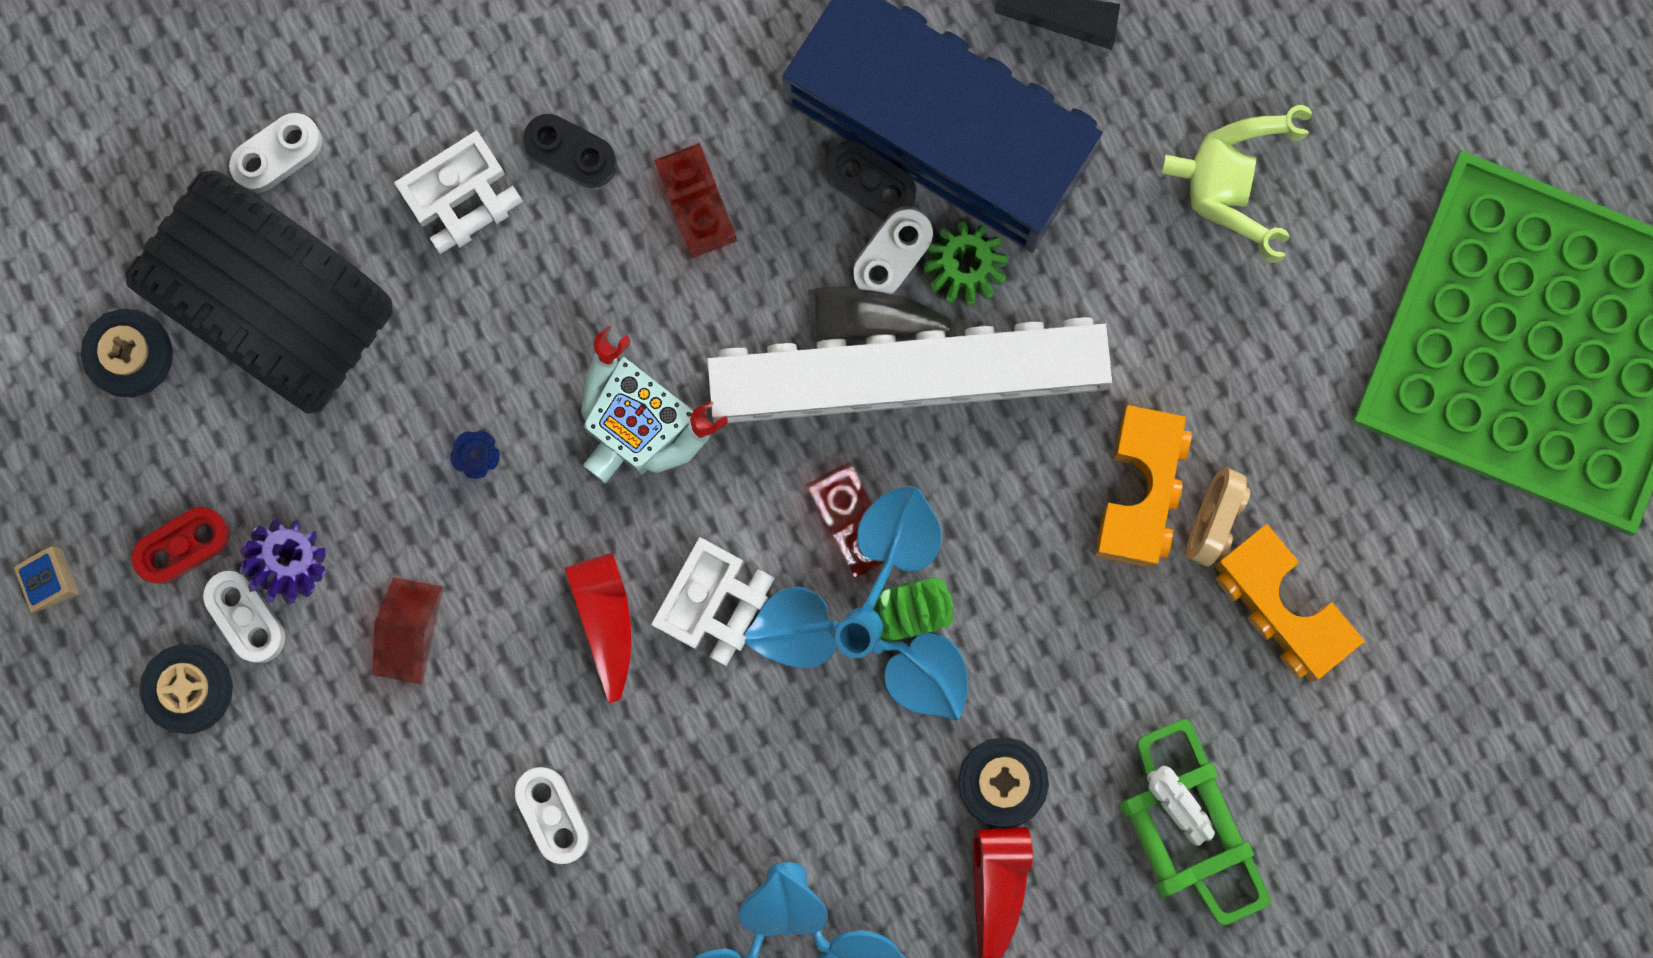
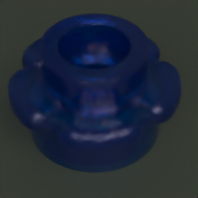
[450,430,500,479]

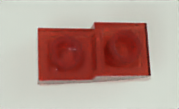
[654,143,737,258]
[805,462,885,578]

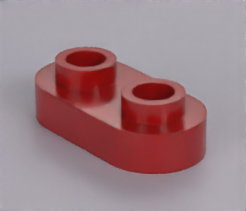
[132,507,230,584]

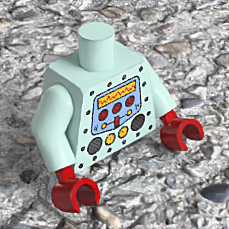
[581,326,728,484]

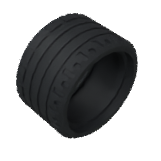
[125,170,393,414]

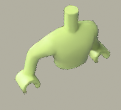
[1161,105,1312,263]

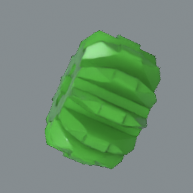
[924,221,1009,307]
[873,577,954,641]

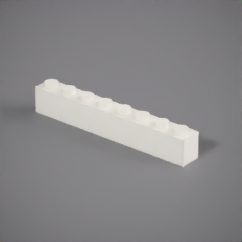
[707,317,1112,423]

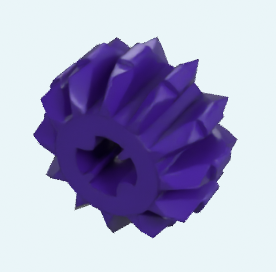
[239,517,326,605]

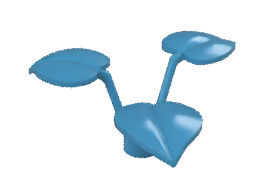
[744,486,968,720]
[694,862,906,958]

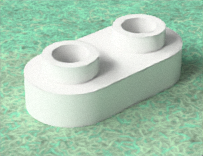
[229,113,322,193]
[853,206,933,298]
[203,571,285,663]
[515,767,590,864]

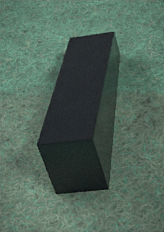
[995,0,1120,50]

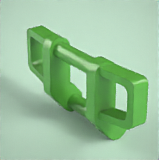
[1118,719,1271,925]

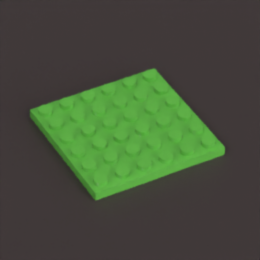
[1351,150,1653,536]

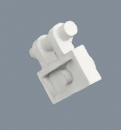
[394,130,523,254]
[651,537,775,666]

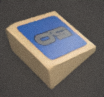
[14,546,79,613]

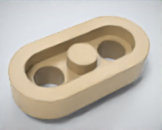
[1186,467,1250,567]

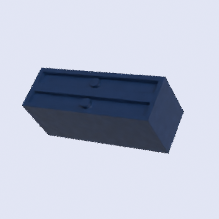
[782,0,1103,253]

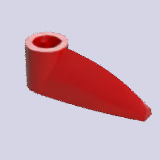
[565,552,631,703]
[972,827,1033,958]

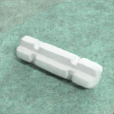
[1147,766,1215,846]

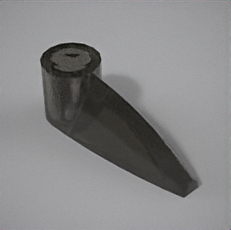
[808,286,952,342]

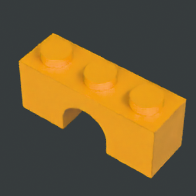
[1094,405,1192,568]
[1214,524,1365,682]

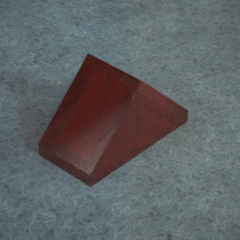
[373,577,443,685]

